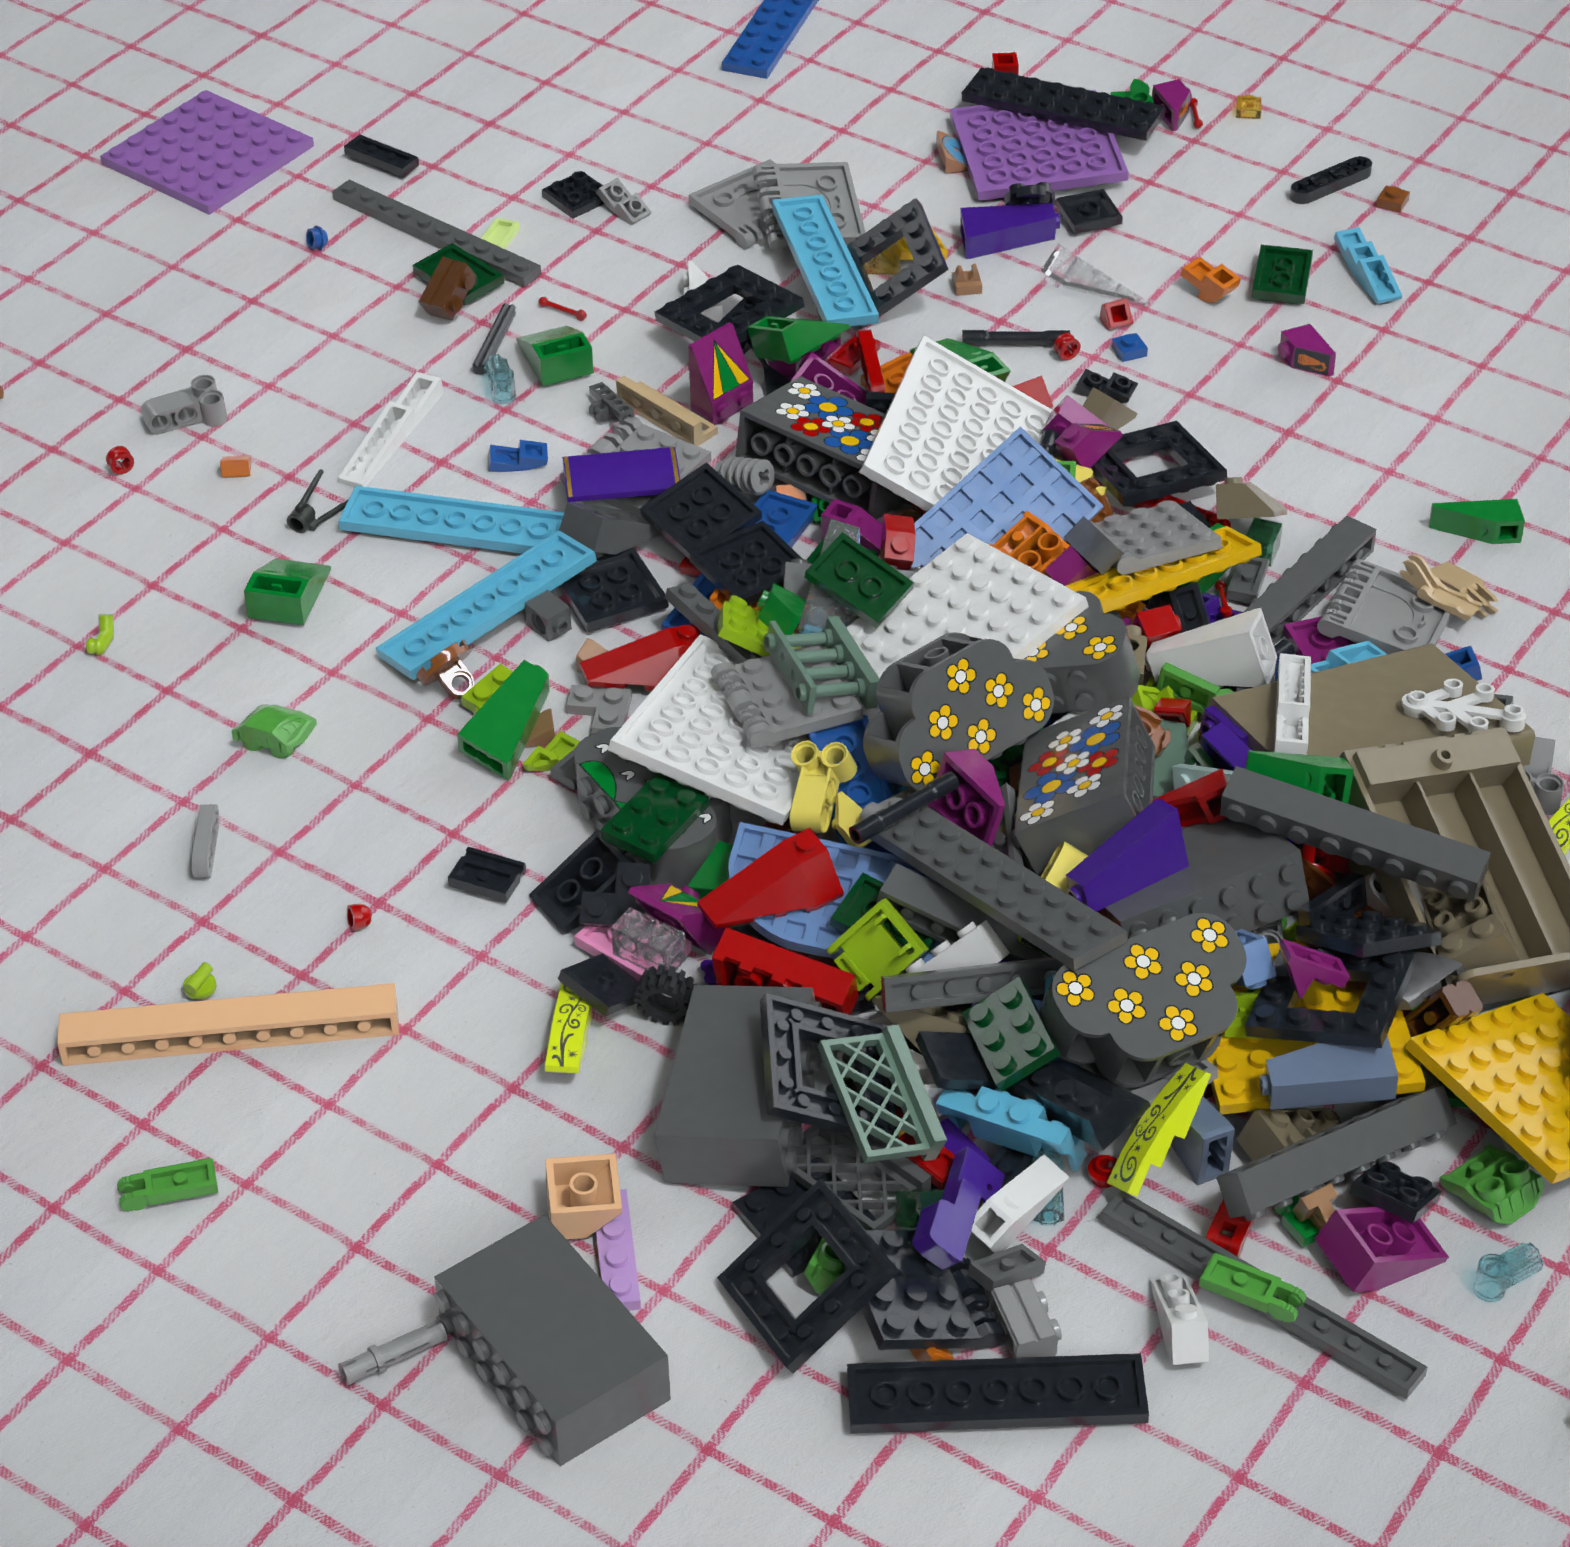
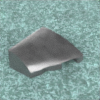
[1398,951,1464,1010]

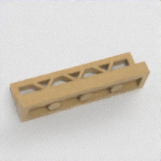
[616,376,718,446]

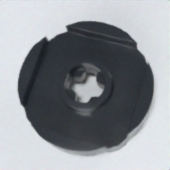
[1003,182,1056,207]

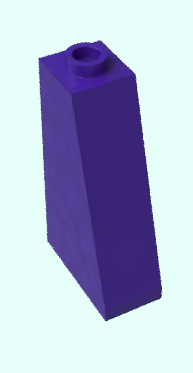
[960,203,1060,259]
[1066,798,1189,912]

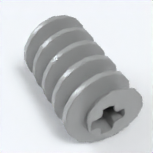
[714,456,775,495]

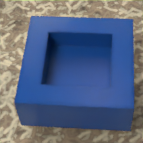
[1111,333,1148,362]

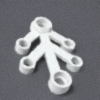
[1401,678,1526,733]

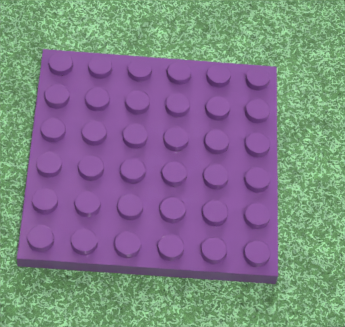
[100,90,314,215]
[950,90,1129,201]

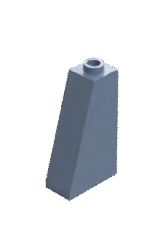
[1259,1036,1398,1110]
[1171,1096,1235,1185]

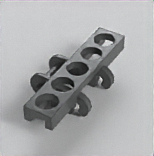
[589,382,635,422]

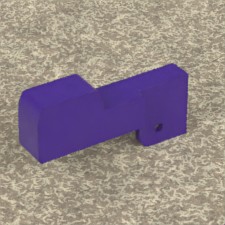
[912,1147,1005,1270]

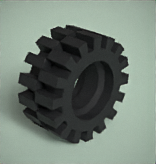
[634,965,697,1026]

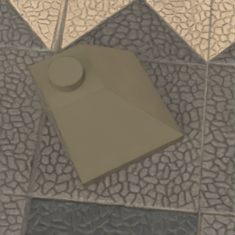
[1216,477,1287,519]

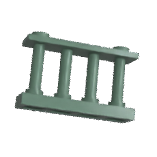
[764,616,879,714]

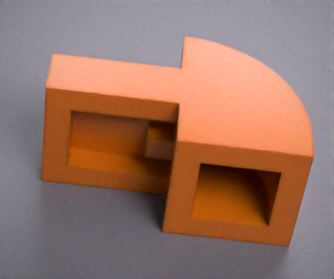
[1180,257,1241,303]

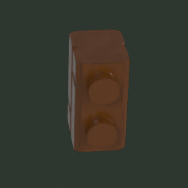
[418,257,476,321]
[1404,980,1483,1037]

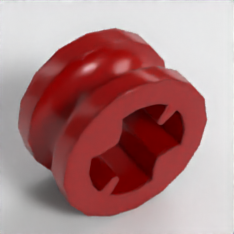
[1053,333,1081,360]
[106,446,134,475]

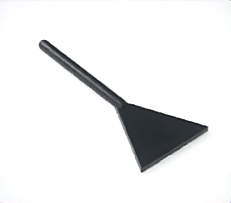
[746,339,791,395]

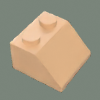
[545,1153,622,1239]

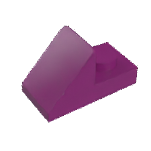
[1279,939,1350,998]

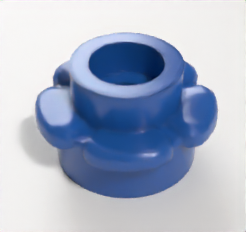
[306,225,328,251]

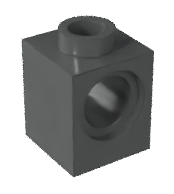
[525,590,572,642]

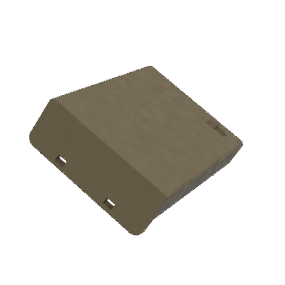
[1209,643,1535,845]
[1339,727,1570,1004]

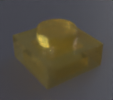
[1236,95,1261,119]

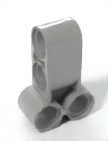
[141,375,228,434]
[1523,737,1564,815]

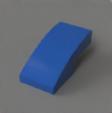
[488,440,548,472]

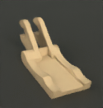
[1399,554,1484,621]
[1430,561,1499,618]

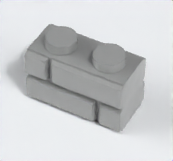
[990,1279,1062,1358]

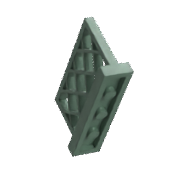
[818,1025,947,1163]

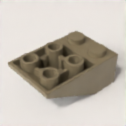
[1421,878,1521,980]
[872,995,971,1052]
[1236,1108,1342,1161]

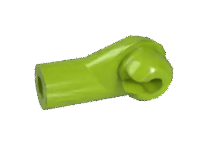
[86,614,114,655]

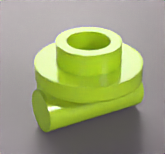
[183,962,217,999]

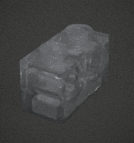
[611,907,686,971]

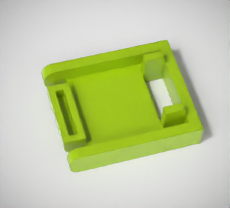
[826,898,929,1001]

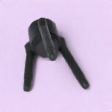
[286,469,349,533]

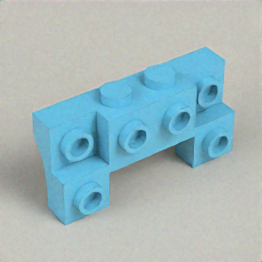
[936,1086,1087,1172]

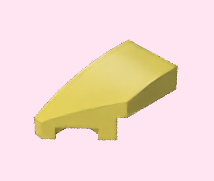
[832,791,873,848]

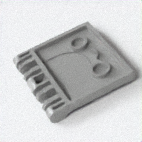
[689,159,776,249]
[752,162,866,250]
[559,415,712,516]
[1090,501,1222,575]
[1317,559,1452,654]
[711,644,863,747]

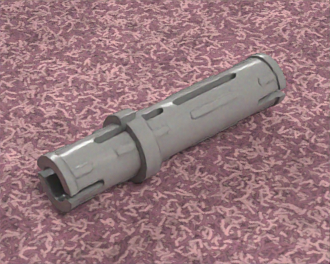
[338,1319,447,1385]

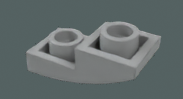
[596,178,652,225]

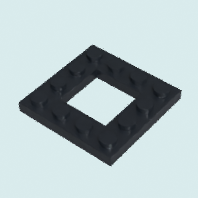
[847,198,949,330]
[654,265,805,344]
[1090,420,1227,507]
[1245,946,1416,1048]
[759,993,898,1144]
[717,1178,900,1373]

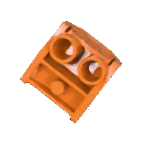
[990,511,1070,579]

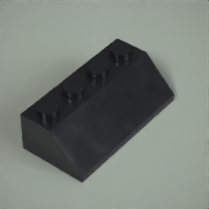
[1005,1057,1151,1151]

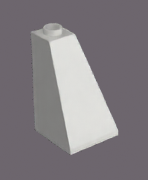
[1145,608,1278,687]

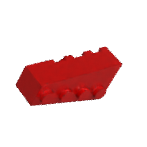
[712,927,858,1015]

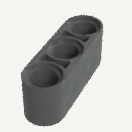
[1063,516,1124,575]

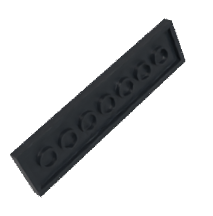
[961,67,1165,141]
[847,1353,1149,1434]

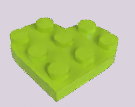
[718,596,801,657]

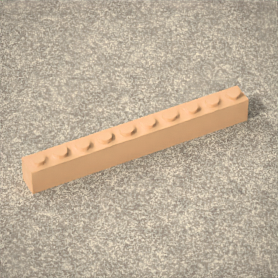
[57,983,399,1066]

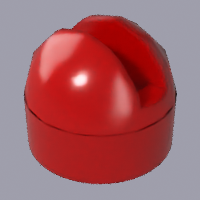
[347,904,372,931]

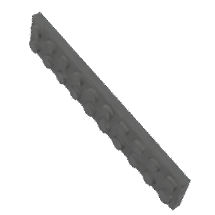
[870,805,1128,971]

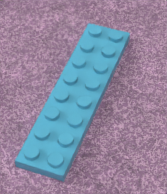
[772,195,879,326]
[338,486,564,554]
[376,531,597,680]

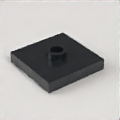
[1056,189,1123,234]
[558,953,639,1017]

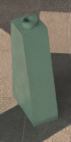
[1153,719,1189,799]

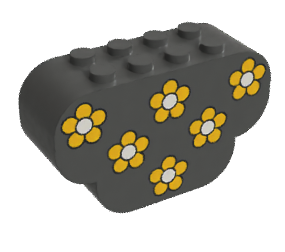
[1024,591,1140,713]
[863,632,1054,790]
[1039,913,1247,1087]

